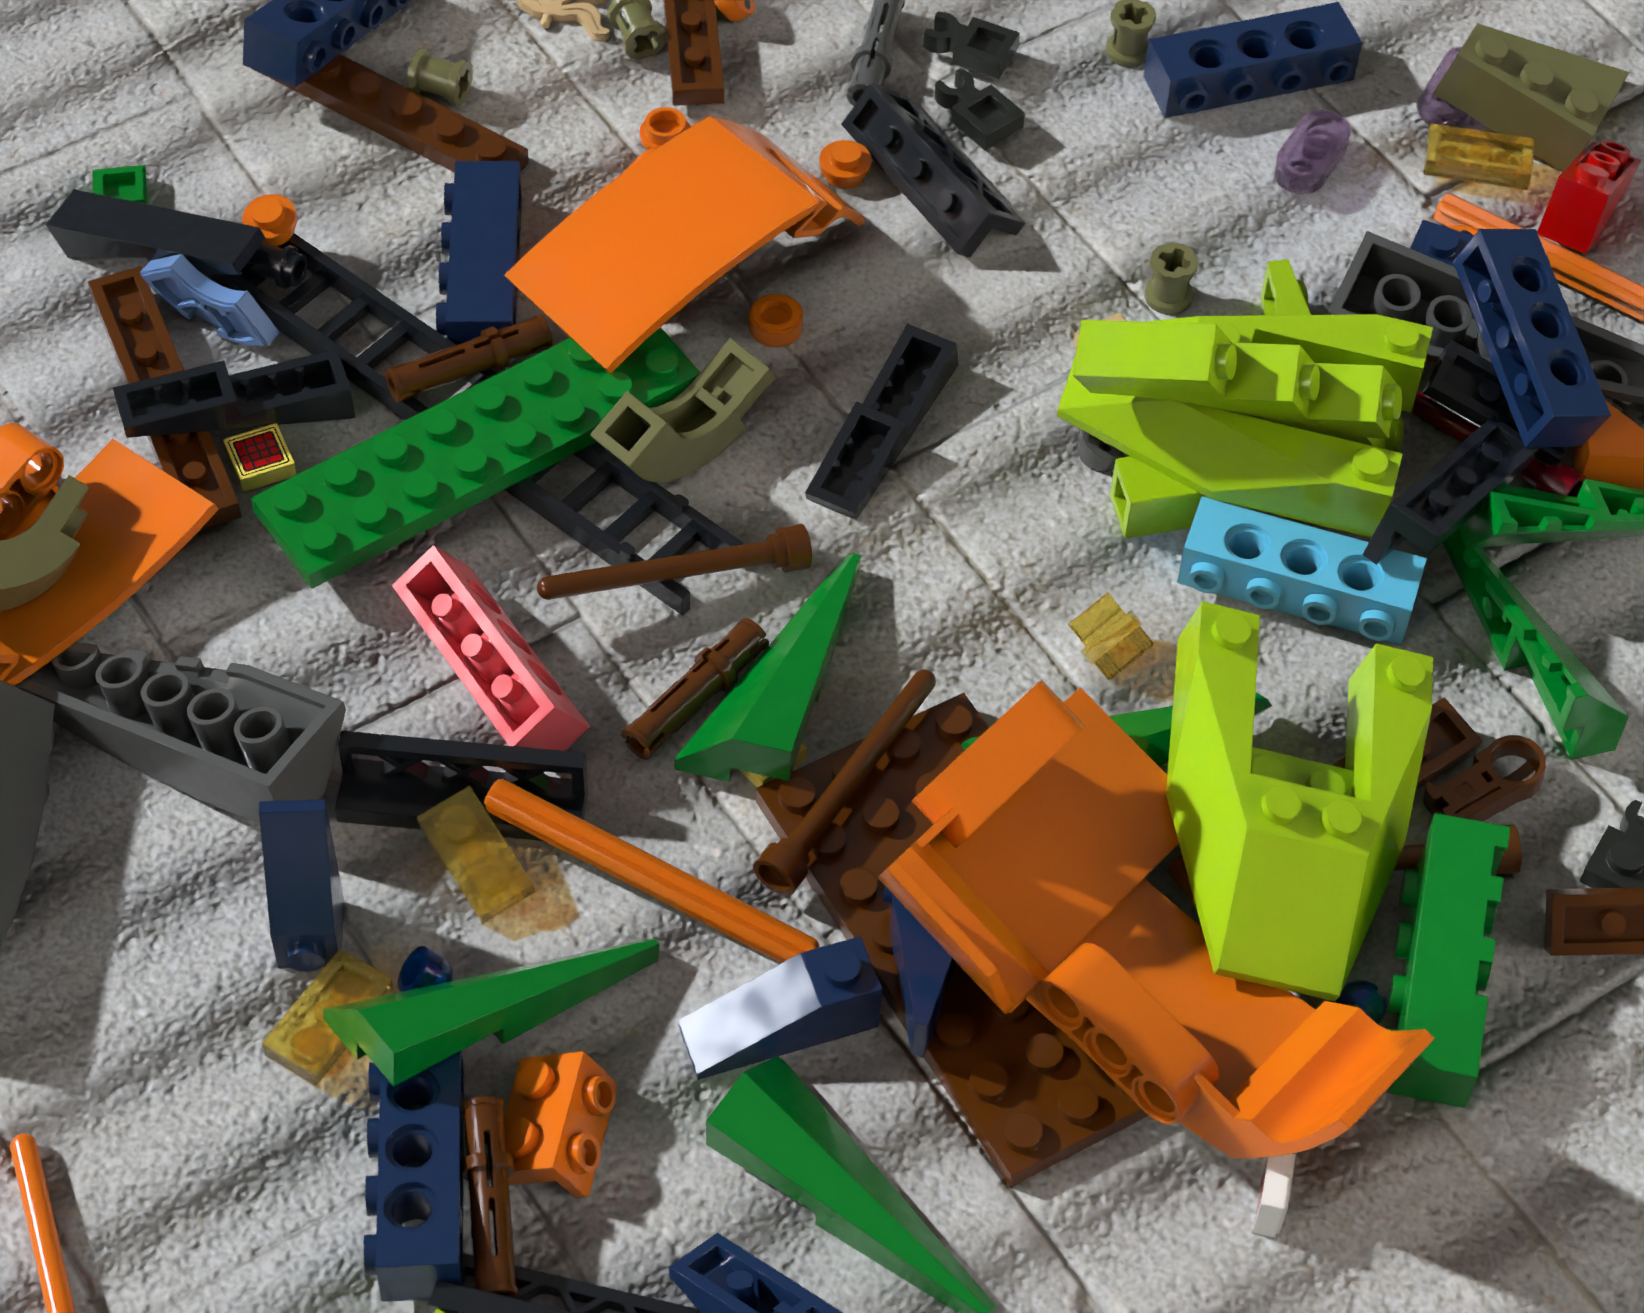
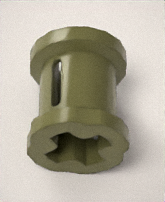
[607,0,666,60]
[1106,0,1156,67]
[407,48,473,106]
[1144,242,1199,315]

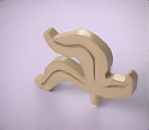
[517,0,611,41]

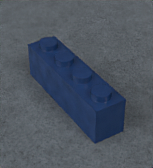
[436,161,522,345]

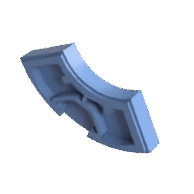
[139,254,280,346]

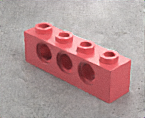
[392,545,590,751]

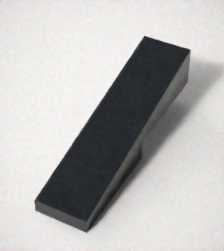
[46,189,266,275]
[805,323,959,520]
[112,349,356,438]

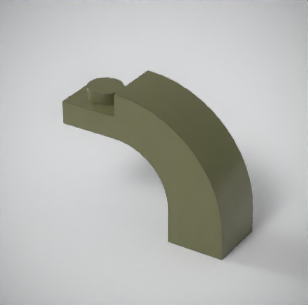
[590,338,776,483]
[0,475,89,611]

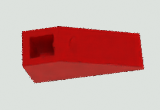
[1537,140,1641,254]

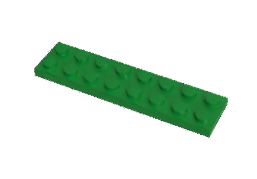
[251,327,701,589]

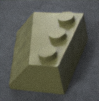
[1433,23,1630,172]

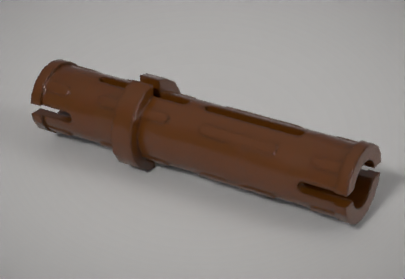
[385,314,553,403]
[621,618,769,760]
[460,1096,518,1299]

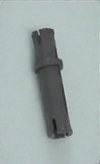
[846,0,905,106]

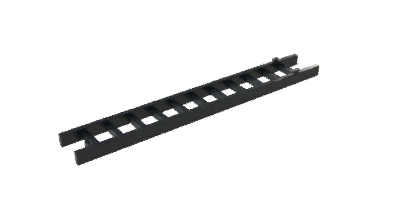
[205,233,743,616]

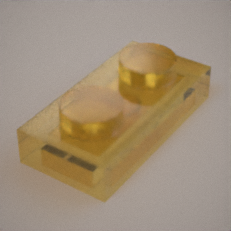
[1423,123,1534,190]
[416,786,535,924]
[262,948,394,1086]

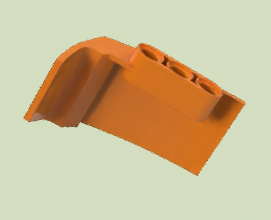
[504,116,866,374]
[0,423,219,686]
[877,679,1179,1014]
[1026,878,1435,1159]

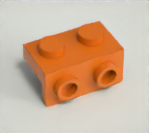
[488,1051,617,1198]

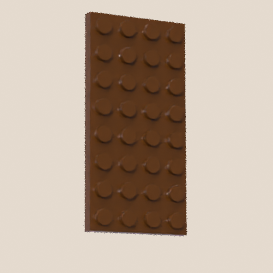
[755,693,1149,1188]

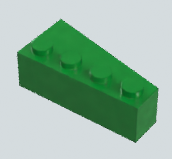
[1387,813,1510,1108]

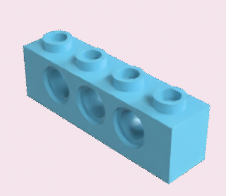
[1177,496,1427,646]

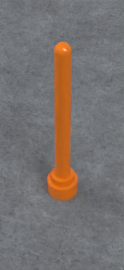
[10,1133,76,1313]

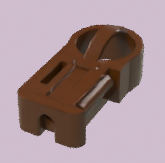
[1423,735,1546,822]

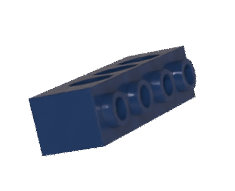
[243,0,410,87]
[1143,2,1362,118]
[1453,229,1611,448]
[363,1050,465,1302]

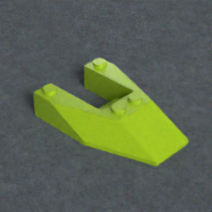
[1057,314,1433,538]
[1166,601,1433,1001]

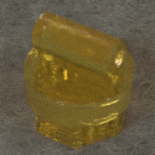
[1068,592,1154,680]

